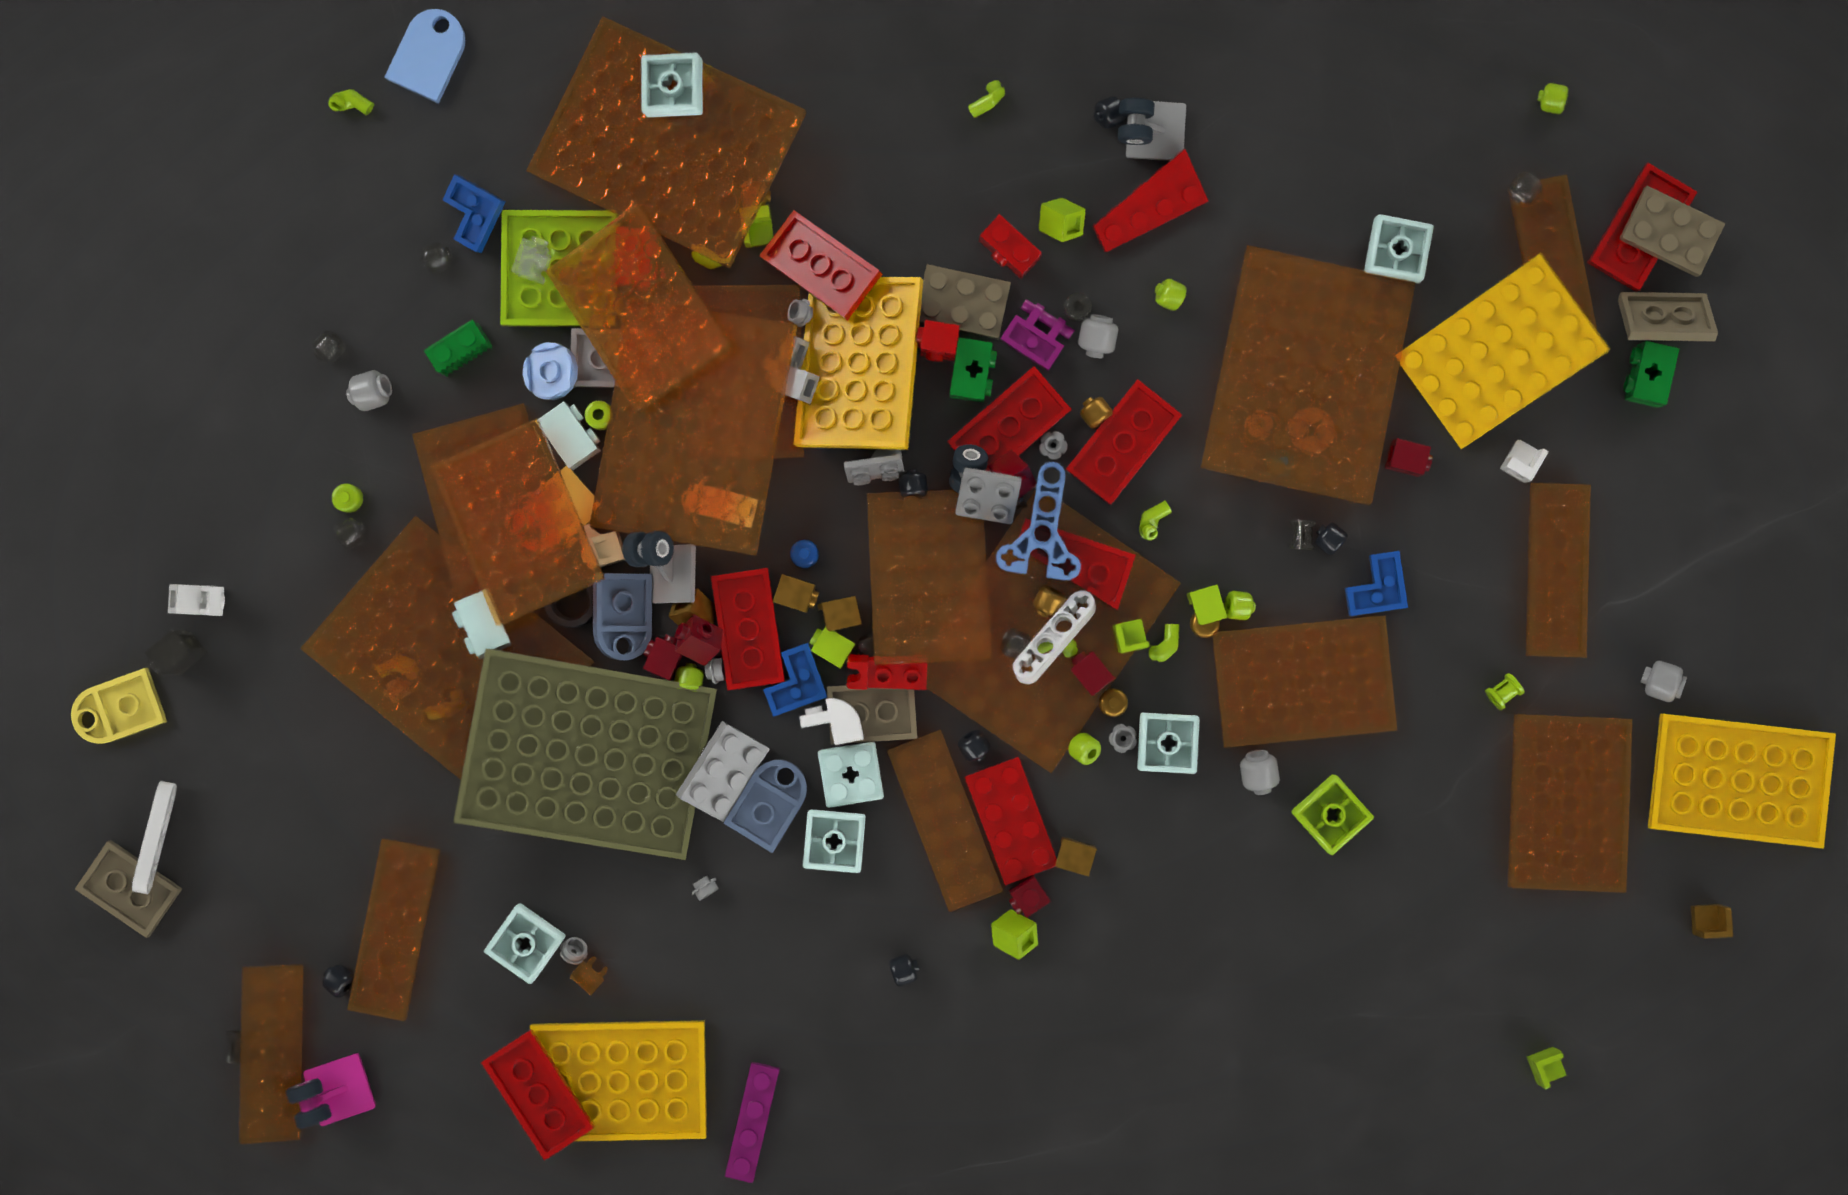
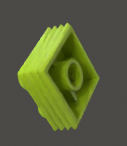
[1291,774,1374,855]

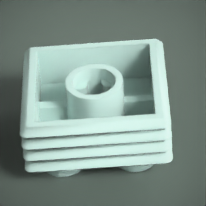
[641,53,703,117]
[1364,214,1434,283]
[1137,713,1200,774]
[818,742,884,808]
[803,809,866,873]
[484,903,566,984]

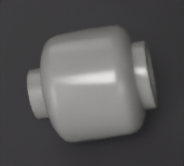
[1078,314,1119,358]
[346,370,392,411]
[1640,660,1687,702]
[1240,750,1280,795]

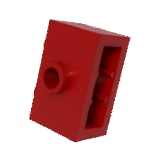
[979,214,1042,279]
[916,320,960,362]

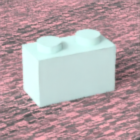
[536,401,601,470]
[452,589,512,659]

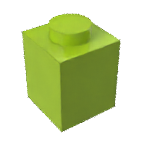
[809,626,856,669]

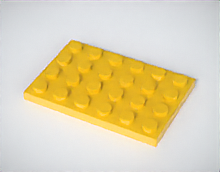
[1394,253,1610,449]
[793,277,923,450]
[1648,713,1836,849]
[530,1020,707,1141]

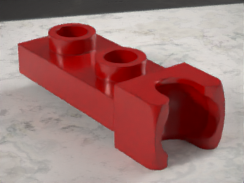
[846,654,928,690]

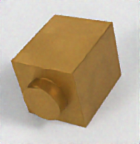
[773,574,819,613]

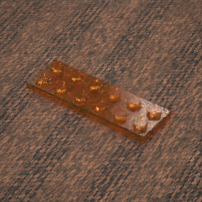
[1508,175,1597,330]
[1526,483,1591,658]
[887,729,1003,912]
[347,838,441,1021]
[239,964,303,1144]

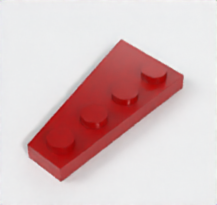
[1092,149,1208,252]
[1019,518,1136,610]

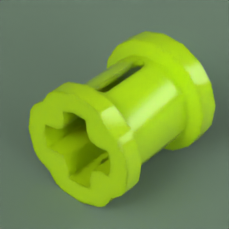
[1485,673,1525,710]

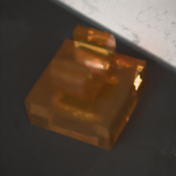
[570,956,608,995]

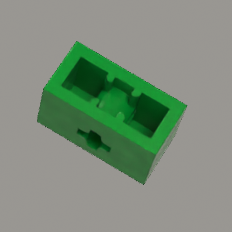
[949,338,997,403]
[1623,341,1680,408]

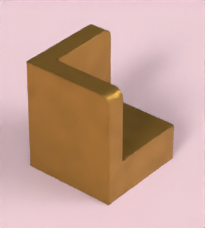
[668,588,716,626]
[817,596,861,631]
[1056,837,1097,877]
[1691,904,1733,939]

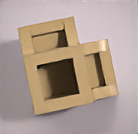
[578,524,625,570]

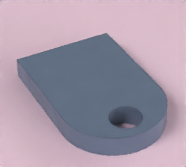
[593,573,652,660]
[724,759,807,853]

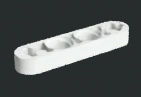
[1013,590,1096,684]
[132,781,177,894]

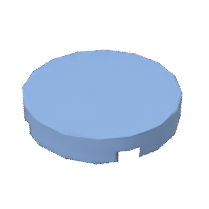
[523,342,578,400]

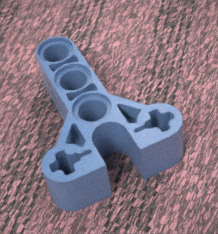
[996,462,1081,580]

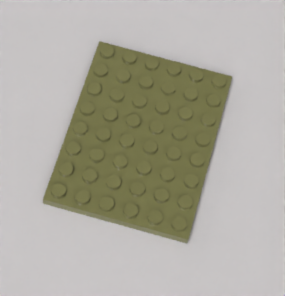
[453,648,717,860]

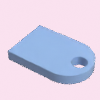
[385,9,465,104]

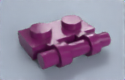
[1000,299,1075,371]

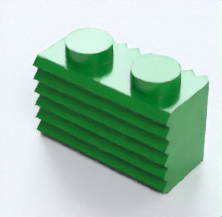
[424,319,492,377]

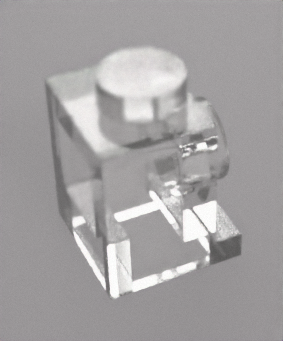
[511,236,551,284]

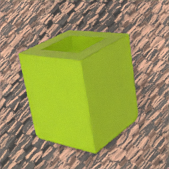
[1039,198,1086,242]
[740,205,774,248]
[1186,585,1227,625]
[1112,619,1150,653]
[991,910,1038,960]
[1527,1047,1567,1090]

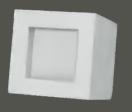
[1500,440,1549,483]

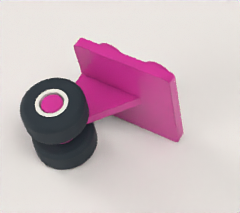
[286,1053,376,1129]

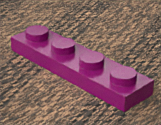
[725,1062,780,1183]

